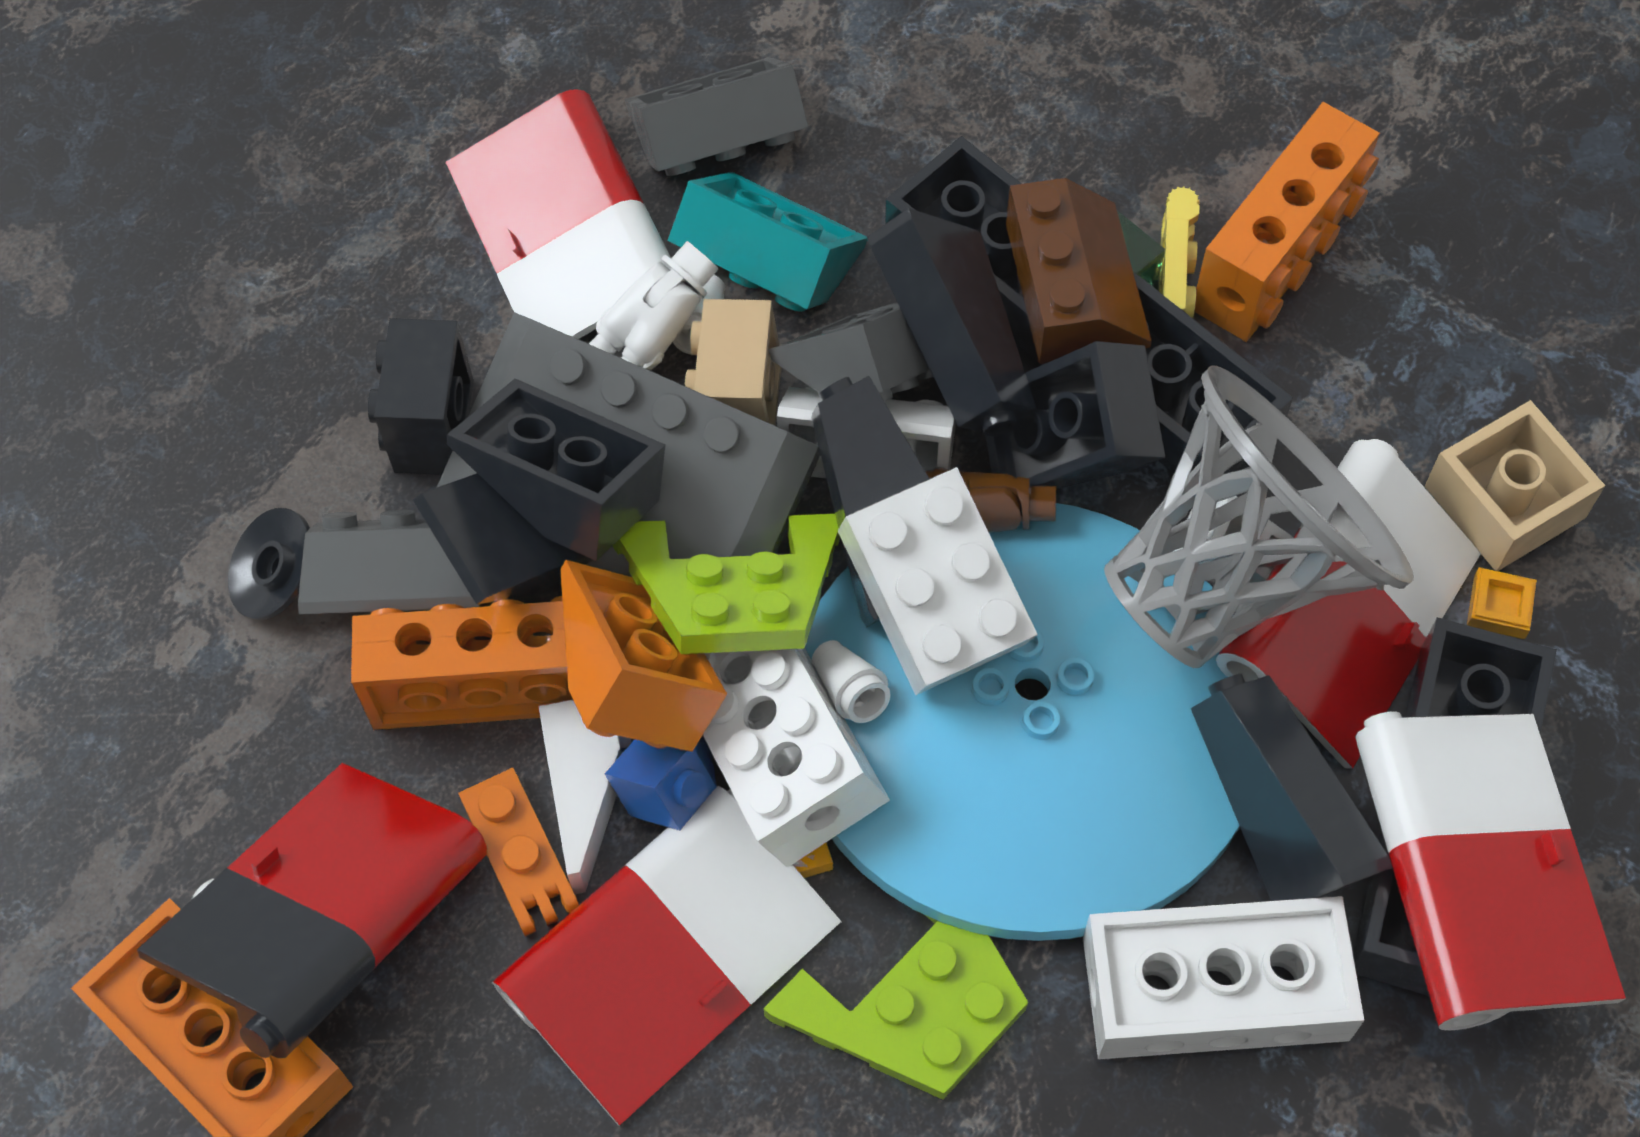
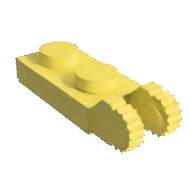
[1159,186,1200,318]

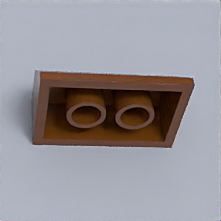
[1006,178,1152,364]

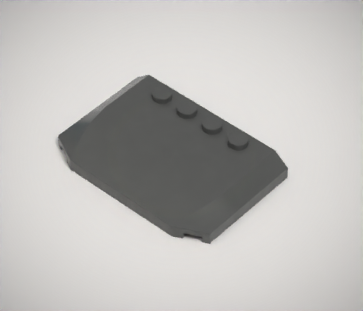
[436,312,821,585]

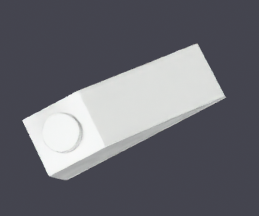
[538,700,632,895]

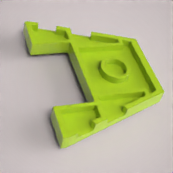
[613,514,841,654]
[764,915,1028,1100]

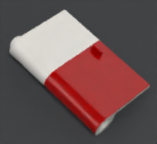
[446,89,671,339]
[1216,439,1481,768]
[1355,712,1626,1030]
[492,786,842,1126]

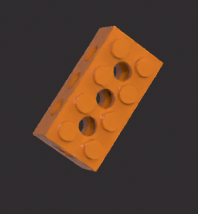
[1194,102,1380,342]
[351,596,573,730]
[71,898,353,1137]

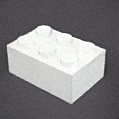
[838,467,1038,695]

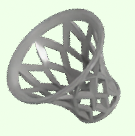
[1104,366,1414,668]

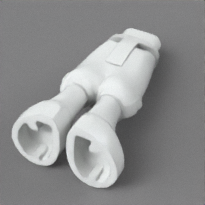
[589,241,719,371]

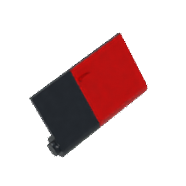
[137,763,487,1059]

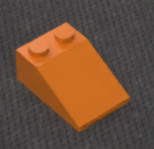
[560,560,727,752]

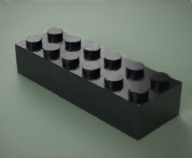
[1353,617,1557,996]

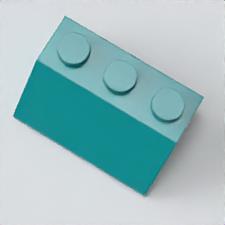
[667,172,868,311]

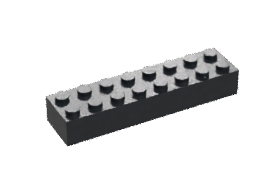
[885,136,1293,474]

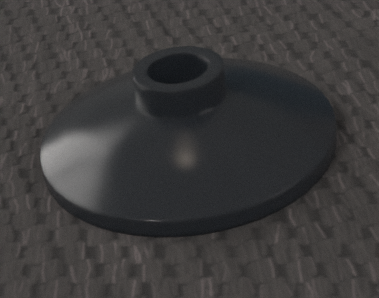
[228,508,310,620]

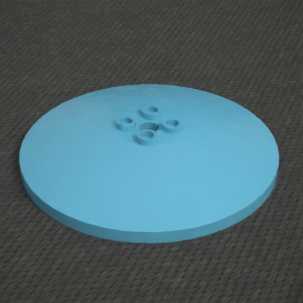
[805,503,1240,941]

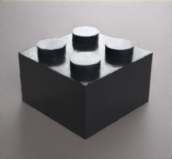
[368,318,474,475]

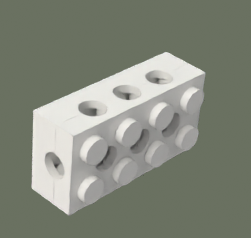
[703,649,890,868]
[1083,896,1364,1059]

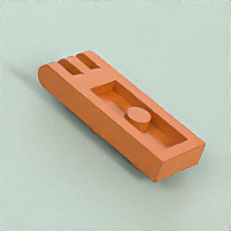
[458,768,579,937]

